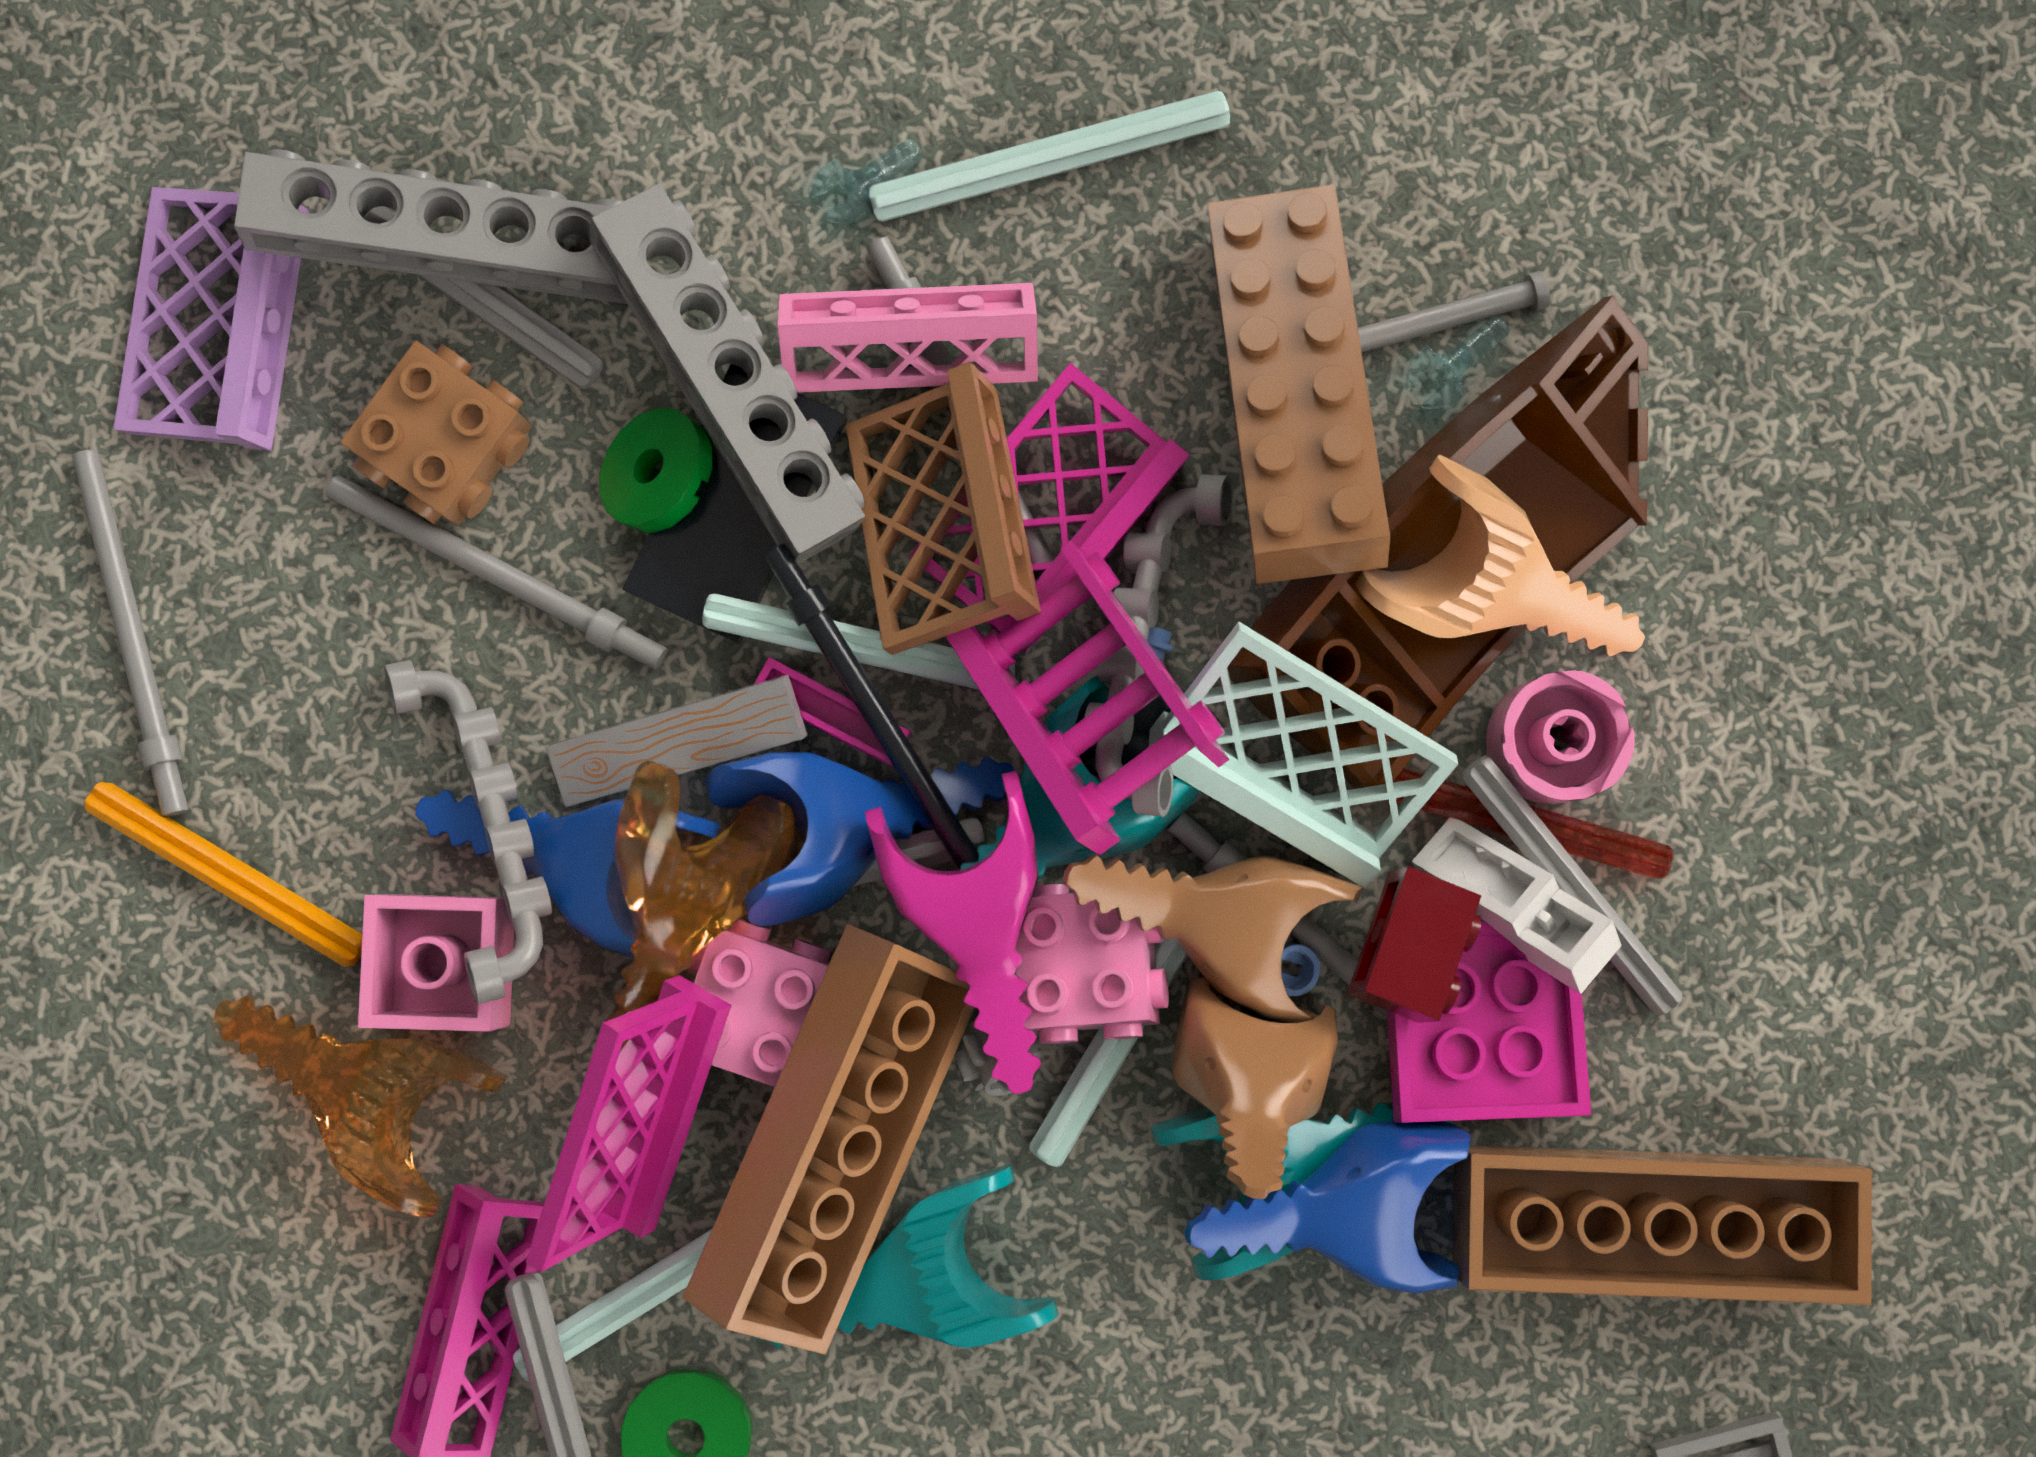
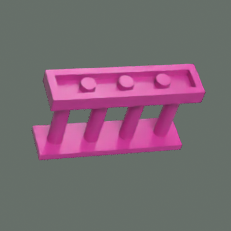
[946,541,1229,856]

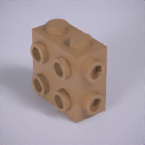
[340,340,532,526]

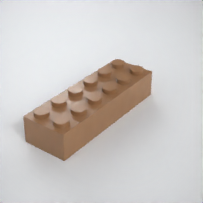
[1207,184,1390,584]
[682,924,975,1355]
[1452,1145,1872,1305]

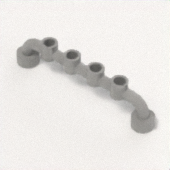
[1085,474,1233,817]
[384,660,552,1005]

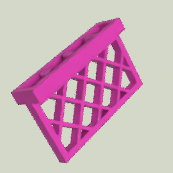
[908,363,1190,656]
[526,975,732,1272]

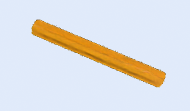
[84,782,363,967]

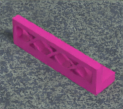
[390,1184,544,1457]

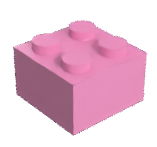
[358,894,514,1032]

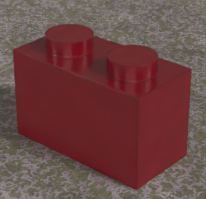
[1347,866,1482,1023]

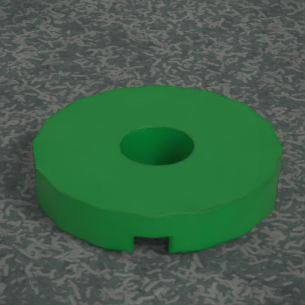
[599,408,712,533]
[621,1368,752,1457]

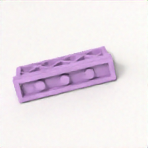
[113,187,308,451]

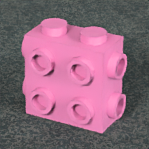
[1015,884,1169,1044]
[688,918,832,1087]

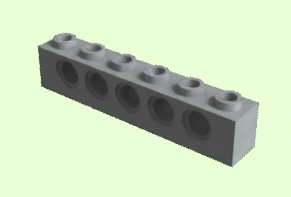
[234,149,628,304]
[590,183,865,564]

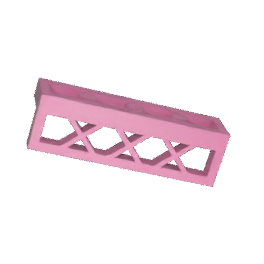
[778,283,1038,393]

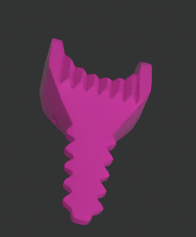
[865,770,1041,1094]

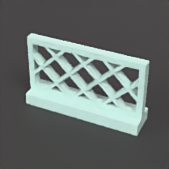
[1149,622,1458,888]

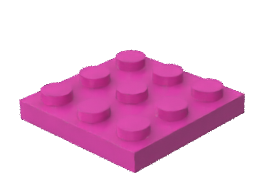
[1387,922,1592,1123]

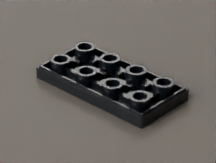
[622,364,847,645]

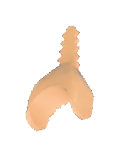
[1355,455,1645,656]

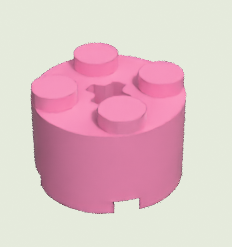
[1486,670,1635,804]

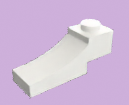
[1412,815,1622,994]

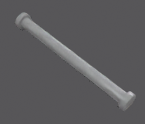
[1358,271,1550,353]

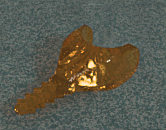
[605,760,795,1051]
[214,996,507,1218]

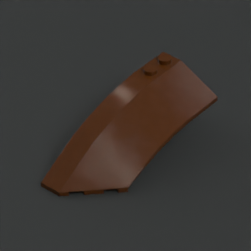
[1228,296,1648,789]

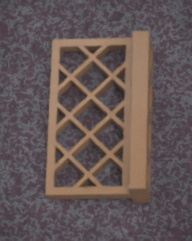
[845,361,1041,655]

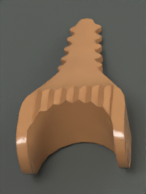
[1063,854,1363,1023]
[1172,978,1338,1199]

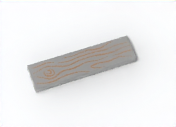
[545,674,808,807]

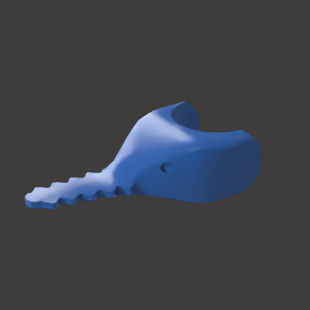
[706,752,1015,926]
[415,790,721,968]
[1184,1120,1471,1294]

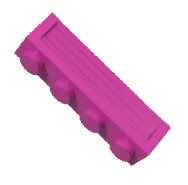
[754,657,912,769]

